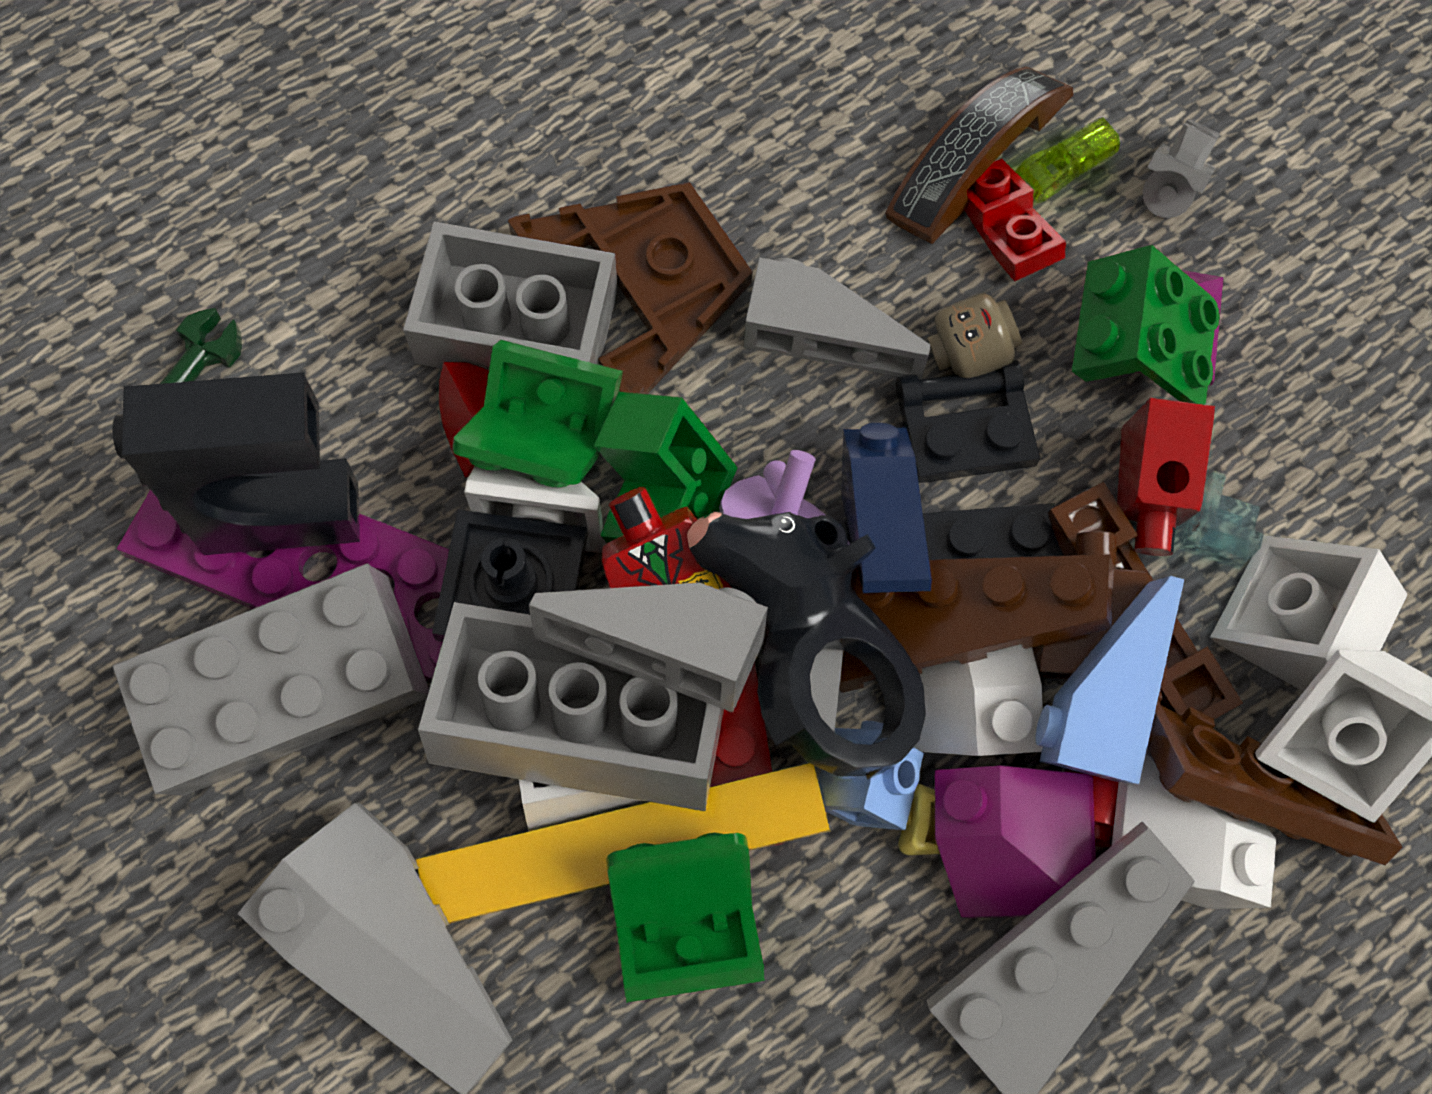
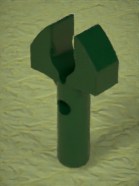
[160,308,242,384]

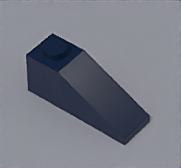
[841,423,932,593]

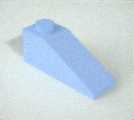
[1036,576,1184,784]

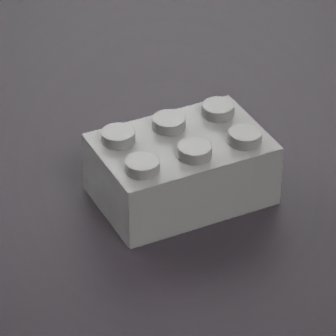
[403,222,618,370]

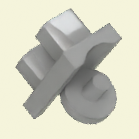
[1143,119,1220,218]

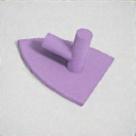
[719,450,850,545]

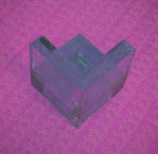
[1179,470,1264,569]

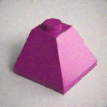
[935,766,1096,918]

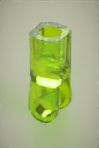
[1015,117,1120,203]

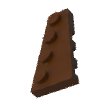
[839,554,1114,693]
[1147,691,1403,866]

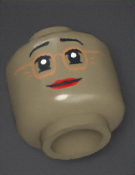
[927,293,1022,378]

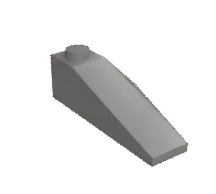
[237,802,513,1094]

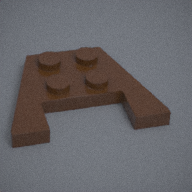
[508,182,753,394]

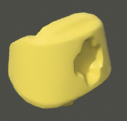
[898,784,940,855]

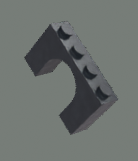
[112,372,360,555]

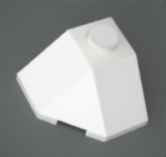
[914,645,1043,756]

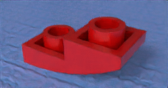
[965,158,1066,282]

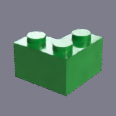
[594,392,738,543]

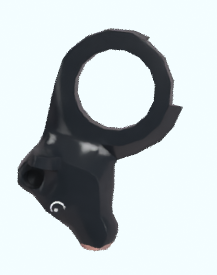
[687,512,926,780]

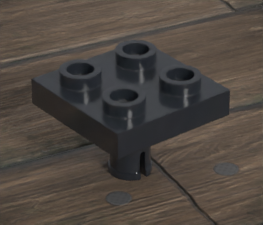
[432,509,588,642]

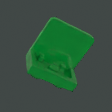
[1072,245,1220,405]
[452,339,623,487]
[606,833,765,1003]

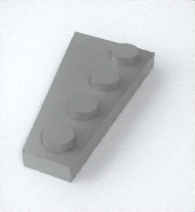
[927,821,1195,1094]

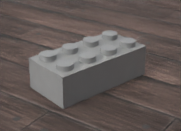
[112,563,429,796]
[418,602,724,811]

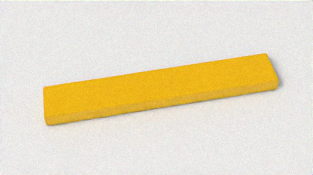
[416,763,830,924]

